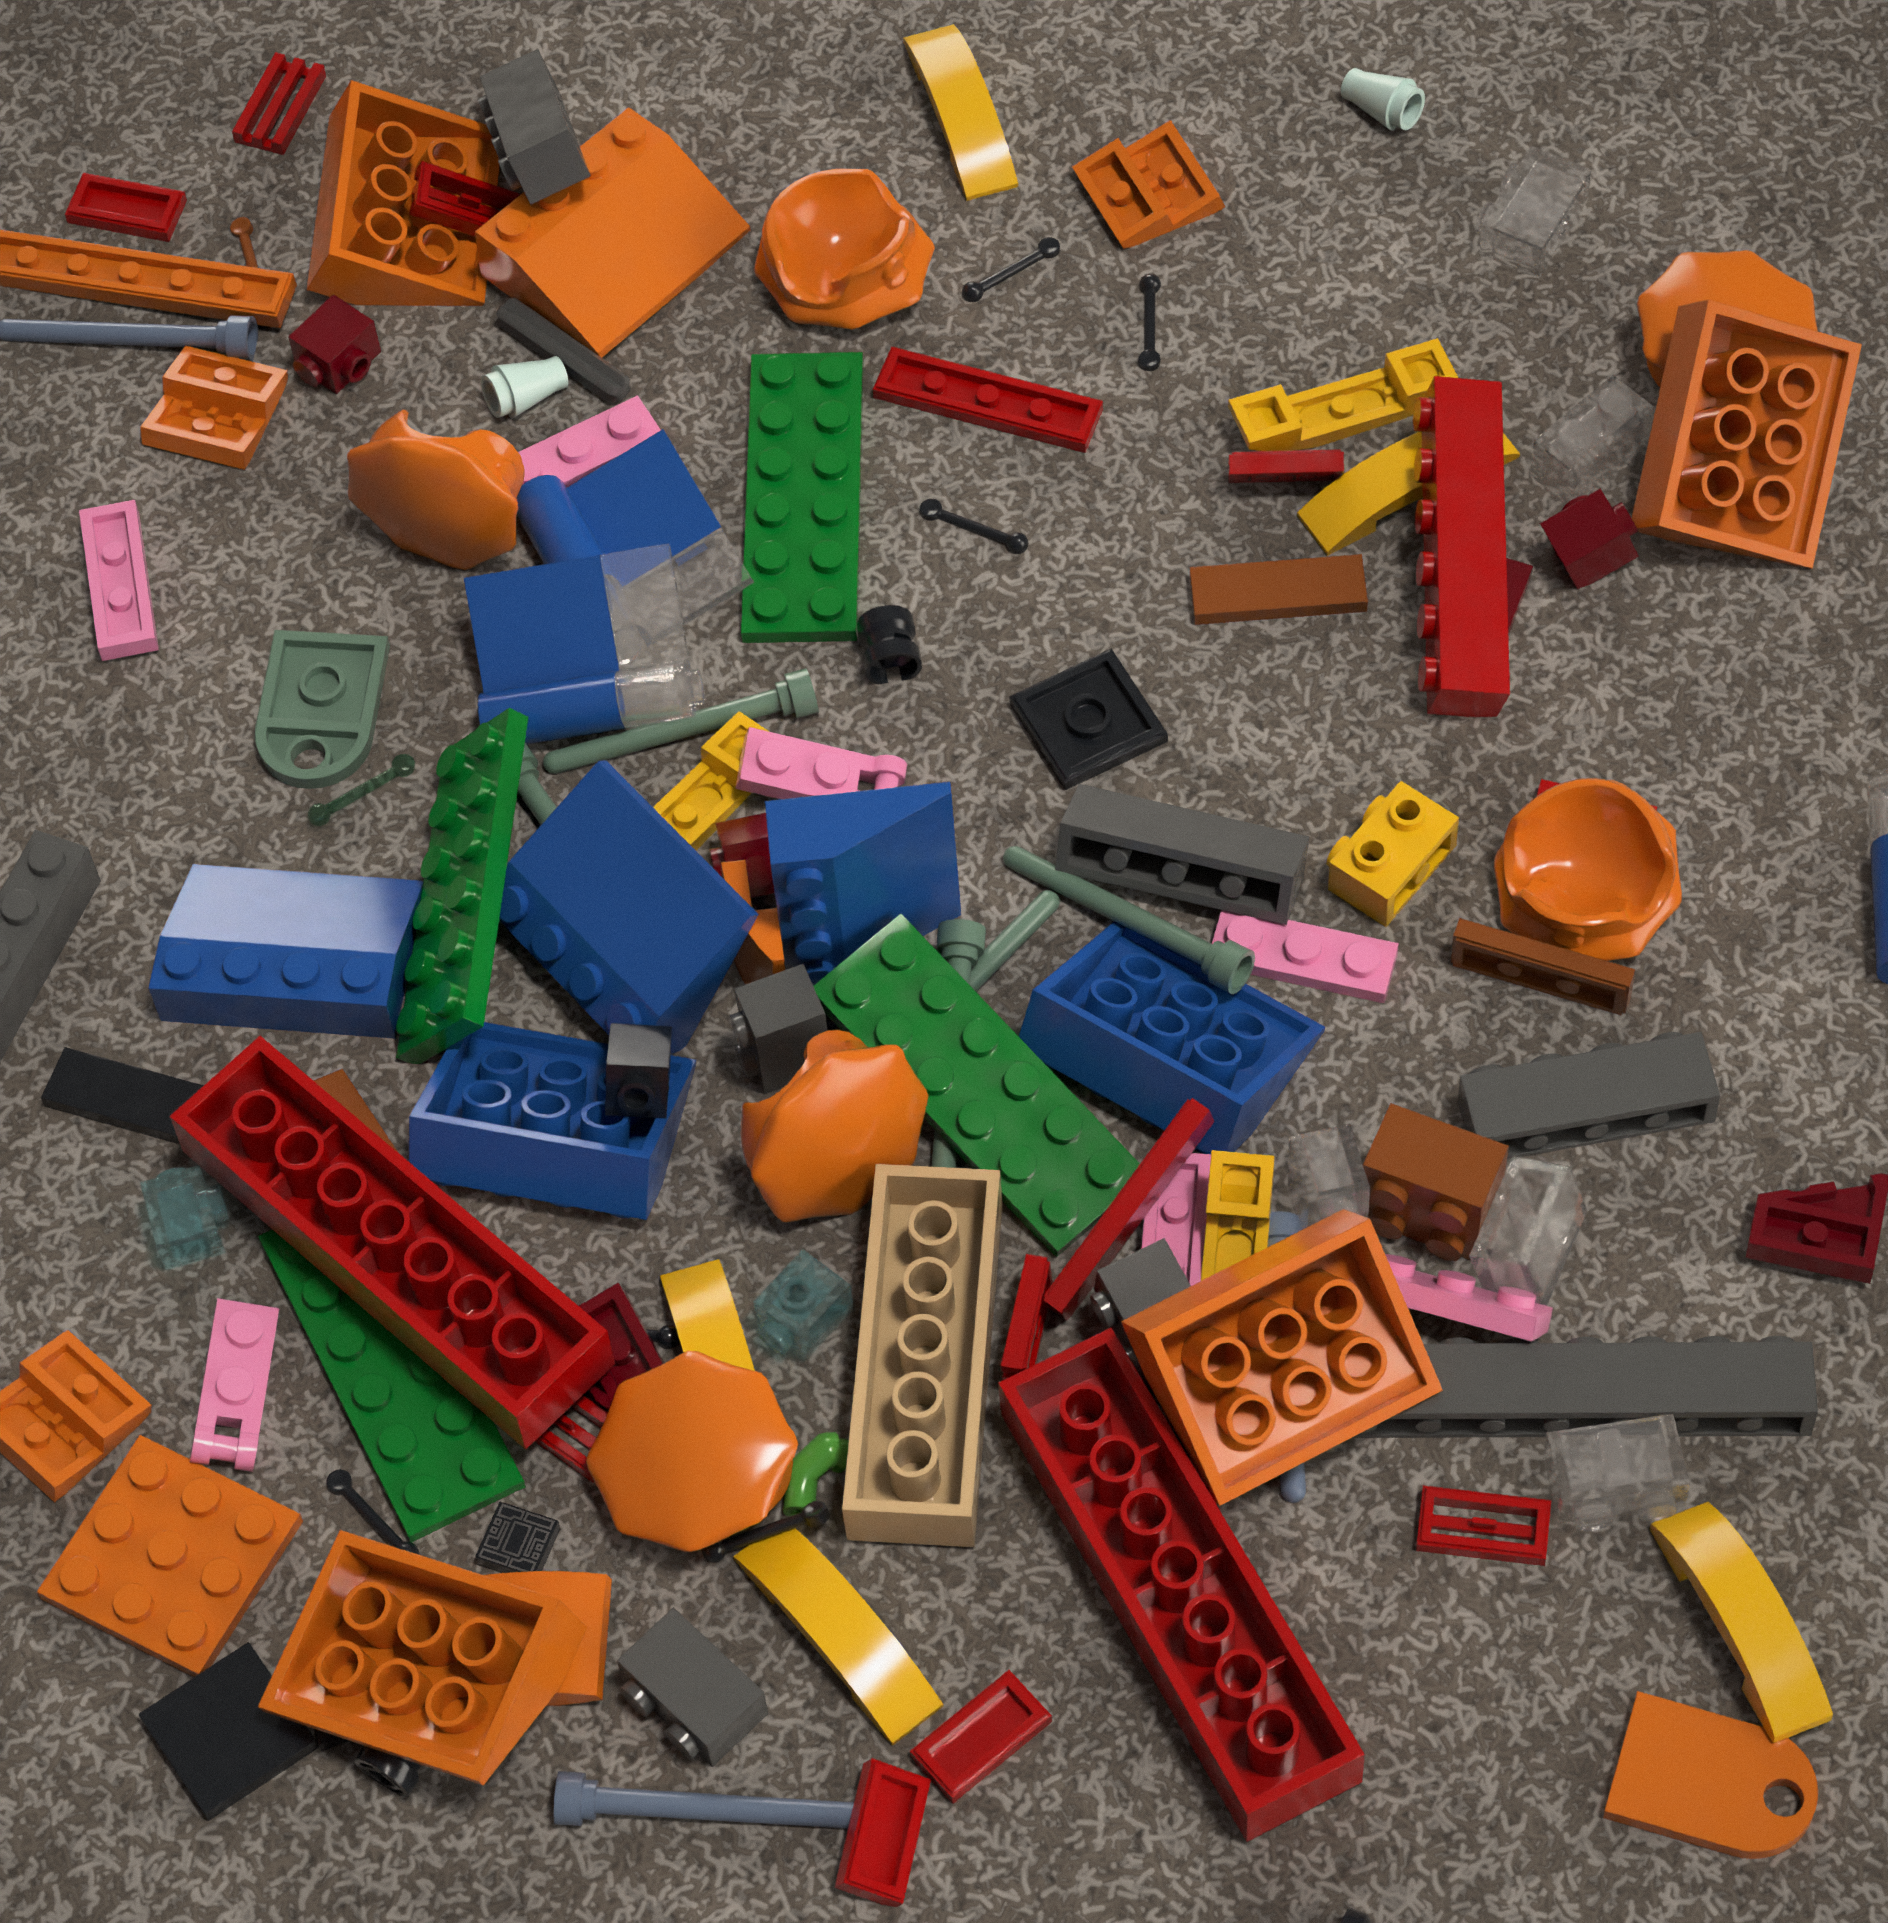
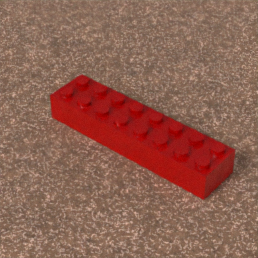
[170,1036,615,1450]
[998,1328,1365,1842]

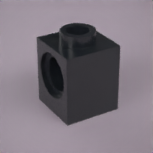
[605,1023,672,1119]

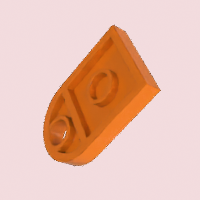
[1603,1691,1818,1859]

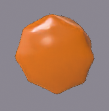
[754,169,935,330]
[1637,250,1818,387]
[347,409,525,570]
[1494,778,1682,961]
[741,1030,929,1222]
[586,1351,798,1552]

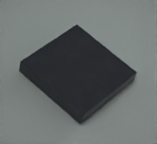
[1009,648,1168,790]
[138,1642,319,1821]

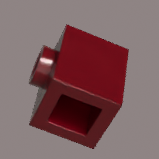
[288,294,381,394]
[1540,488,1639,589]
[709,813,775,898]

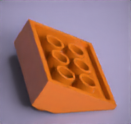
[307,80,500,306]
[475,107,750,358]
[1632,299,1862,569]
[1121,1209,1443,1506]
[258,1530,587,1786]

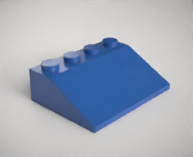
[499,760,759,1054]
[765,782,961,986]
[148,864,423,1039]
[1019,922,1326,1154]
[409,1022,696,1220]

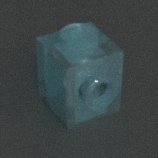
[140,1165,229,1270]
[753,1249,854,1362]

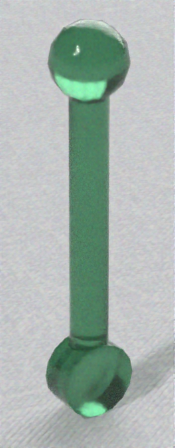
[308,754,415,826]

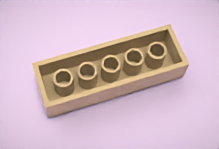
[842,1164,1003,1547]

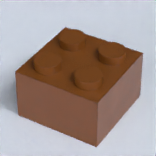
[1359,1103,1509,1262]

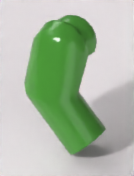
[783,1432,849,1516]

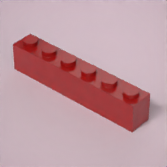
[1413,376,1510,717]

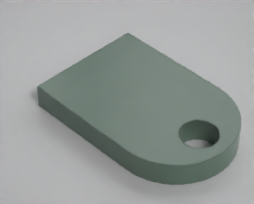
[255,630,390,789]

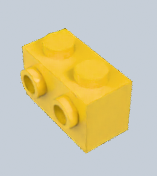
[1326,781,1459,927]

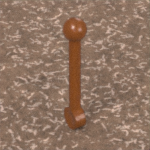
[230,217,258,268]

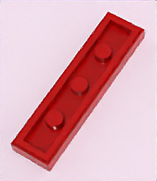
[873,346,1103,453]
[1043,1098,1215,1321]

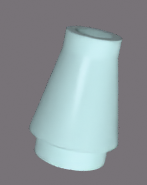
[1341,68,1425,131]
[481,356,568,419]

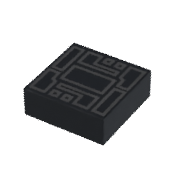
[475,1501,561,1573]

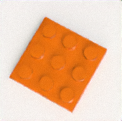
[37,1435,303,1677]

